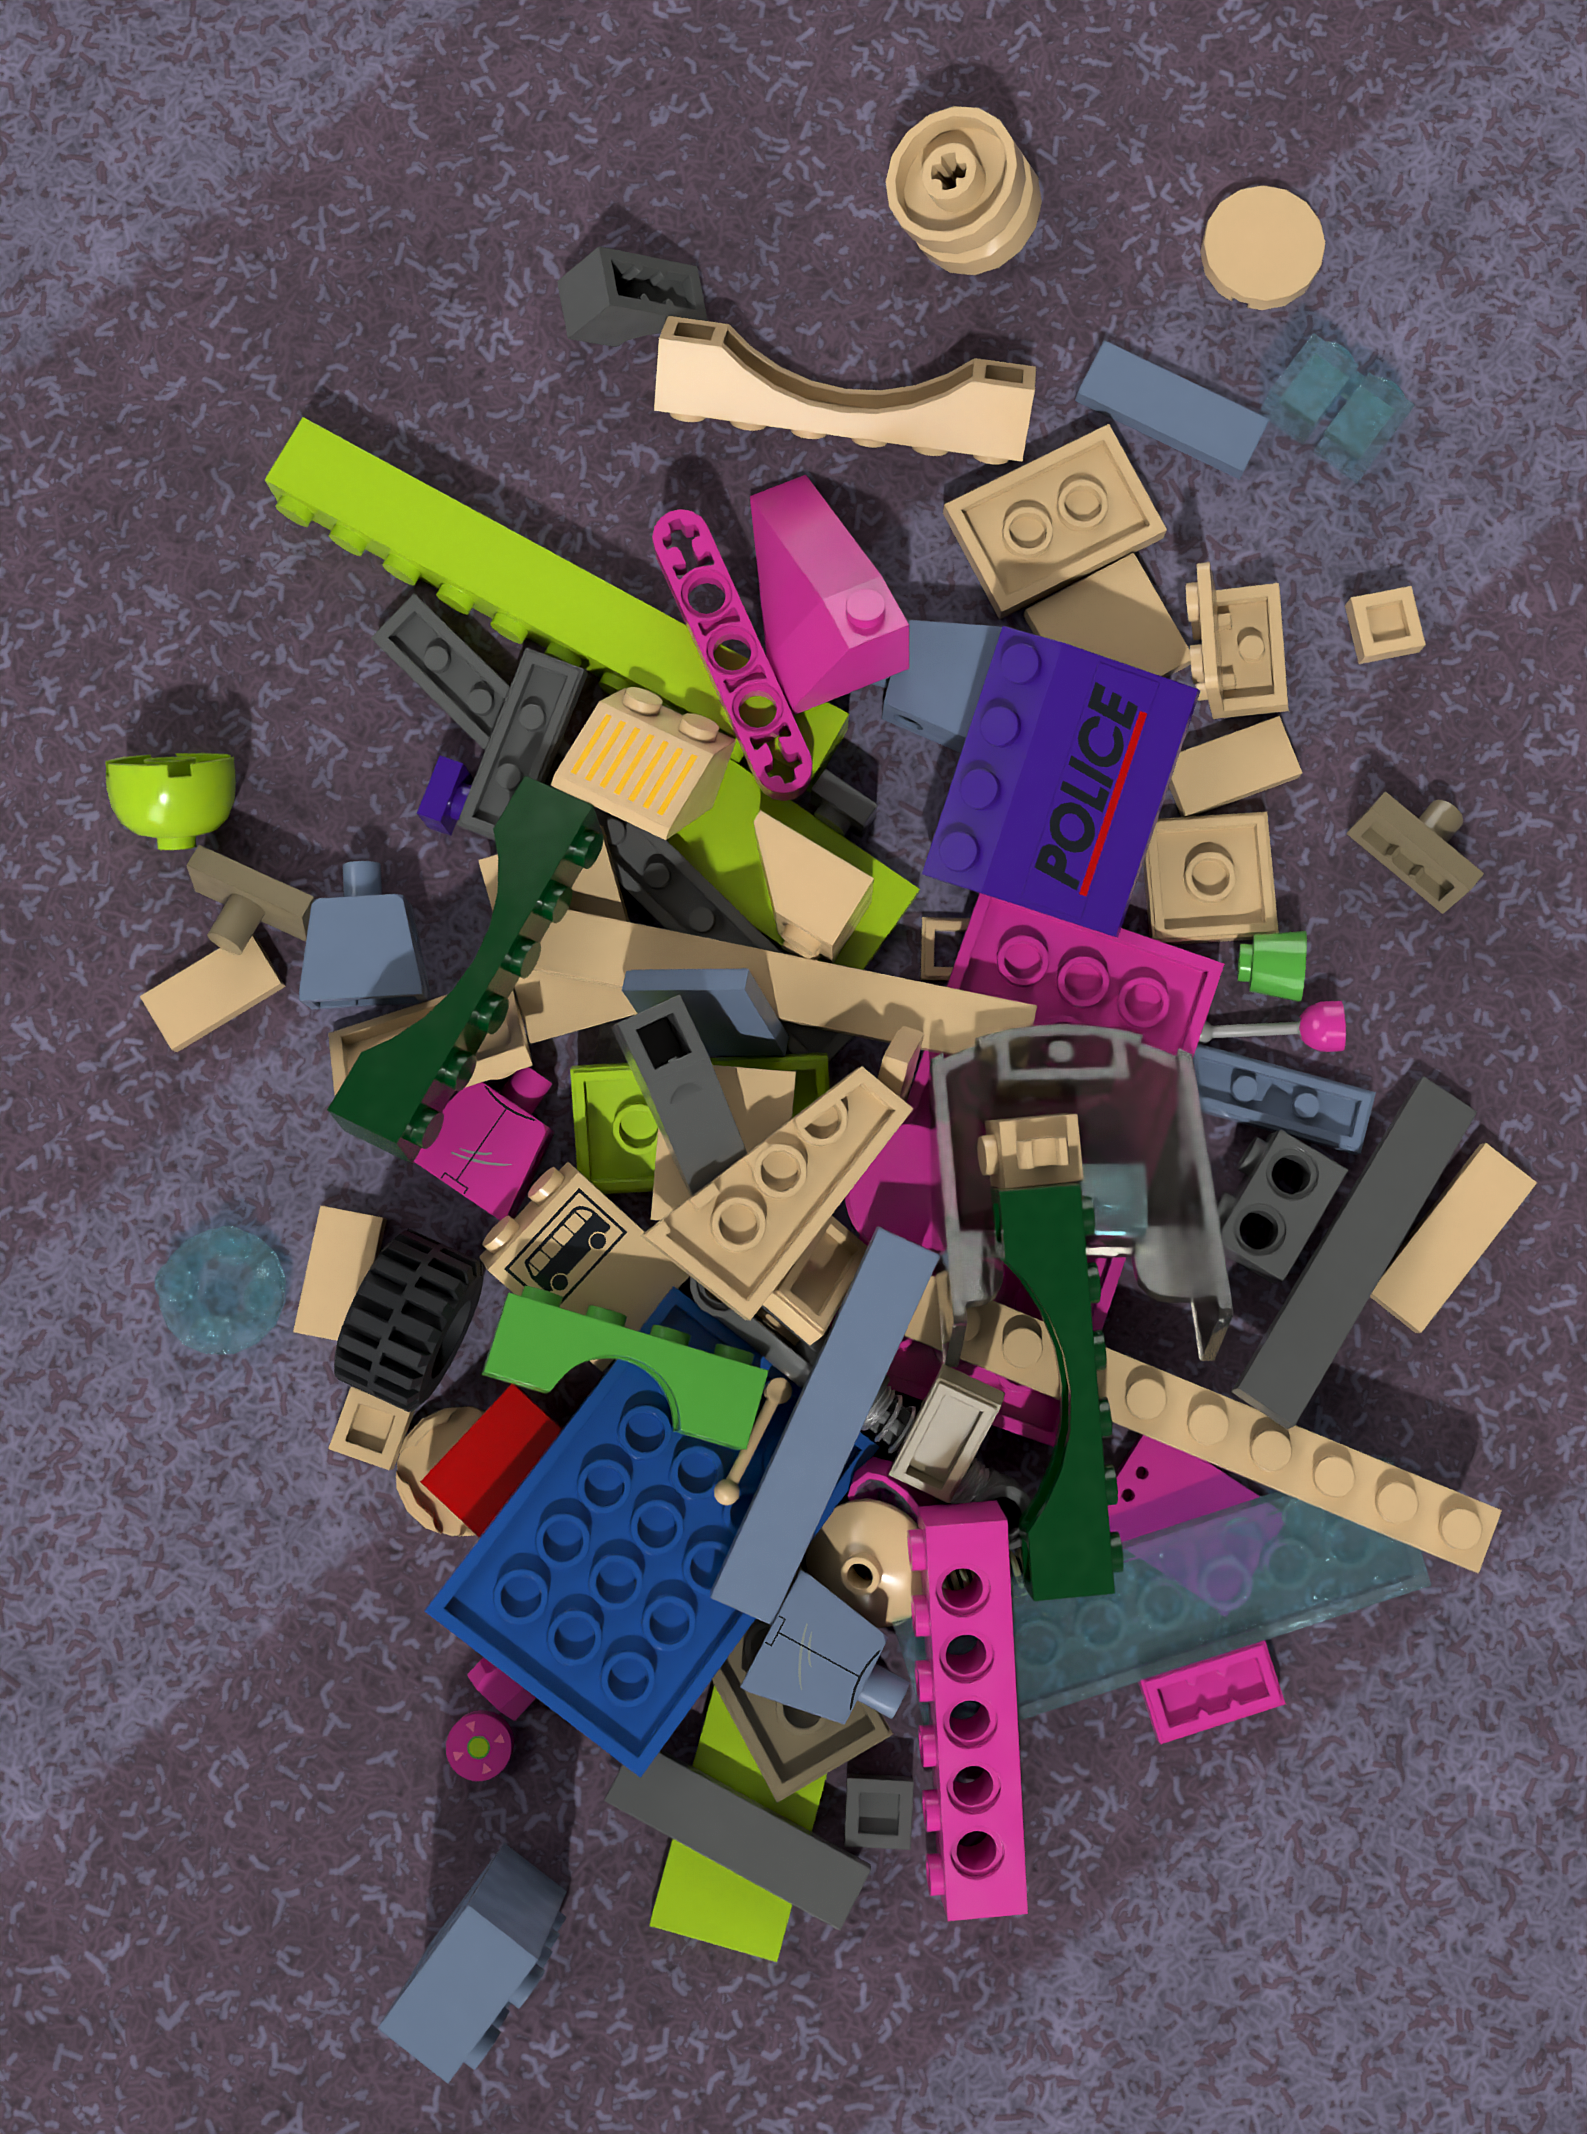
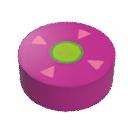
[446,1710,514,1781]

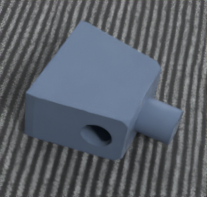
[871,620,1002,753]
[299,861,431,1010]

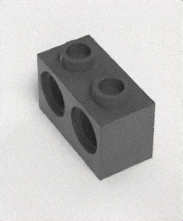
[1205,1130,1348,1283]

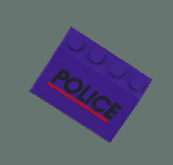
[922,626,1200,938]

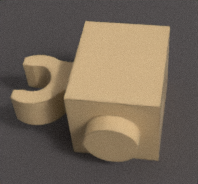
[977,1113,1084,1189]

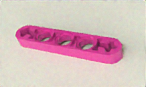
[652,509,813,801]

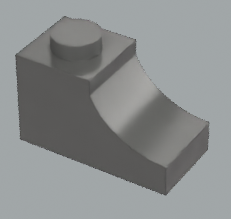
[557,246,708,347]

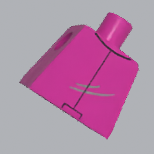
[414,1067,554,1220]

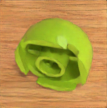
[105,753,236,850]

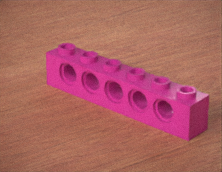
[907,1500,1028,1921]

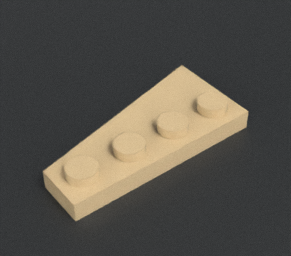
[641,1067,913,1321]

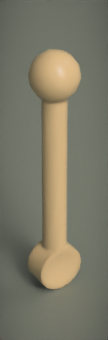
[714,1377,792,1506]

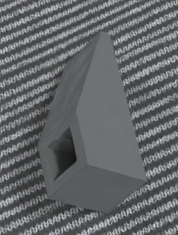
[611,994,747,1196]

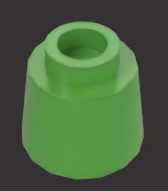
[1237,931,1307,1002]

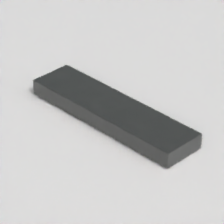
[604,1749,871,1930]

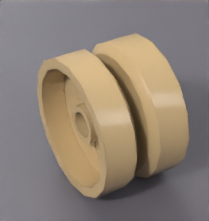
[886,106,1042,275]

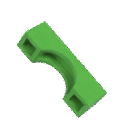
[482,1286,769,1450]

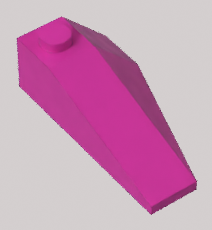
[750,475,909,715]

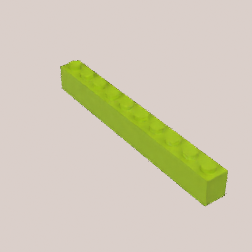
[265,417,849,793]

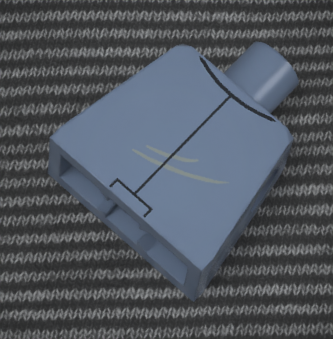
[740,1570,910,1725]

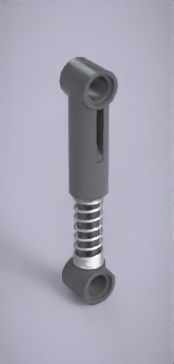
[690,1276,1031,1550]

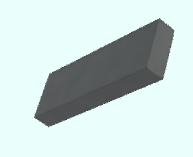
[457,648,588,841]

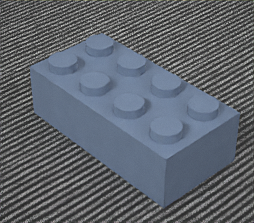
[378,1843,567,2084]

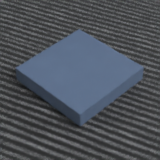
[622,968,789,1056]

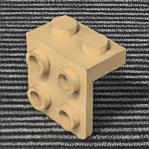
[1186,562,1289,719]

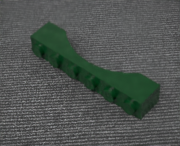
[327,776,604,1164]
[990,1182,1124,1601]

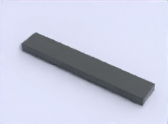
[1231,1076,1477,1429]

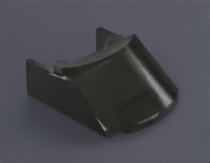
[929,1024,1233,1367]

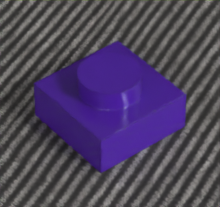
[417,755,473,836]

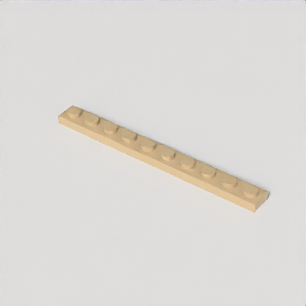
[904,1275,1502,1573]

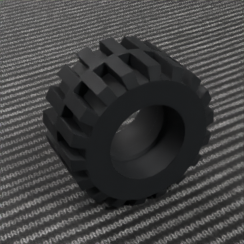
[334,1228,483,1412]

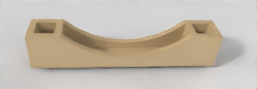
[654,316,1036,465]

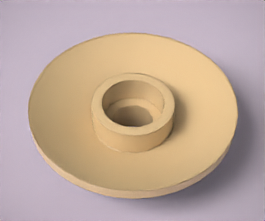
[806,1499,922,1628]

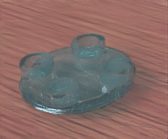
[155,1226,286,1355]

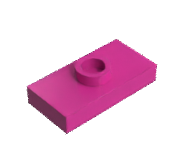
[1136,1637,1286,1744]

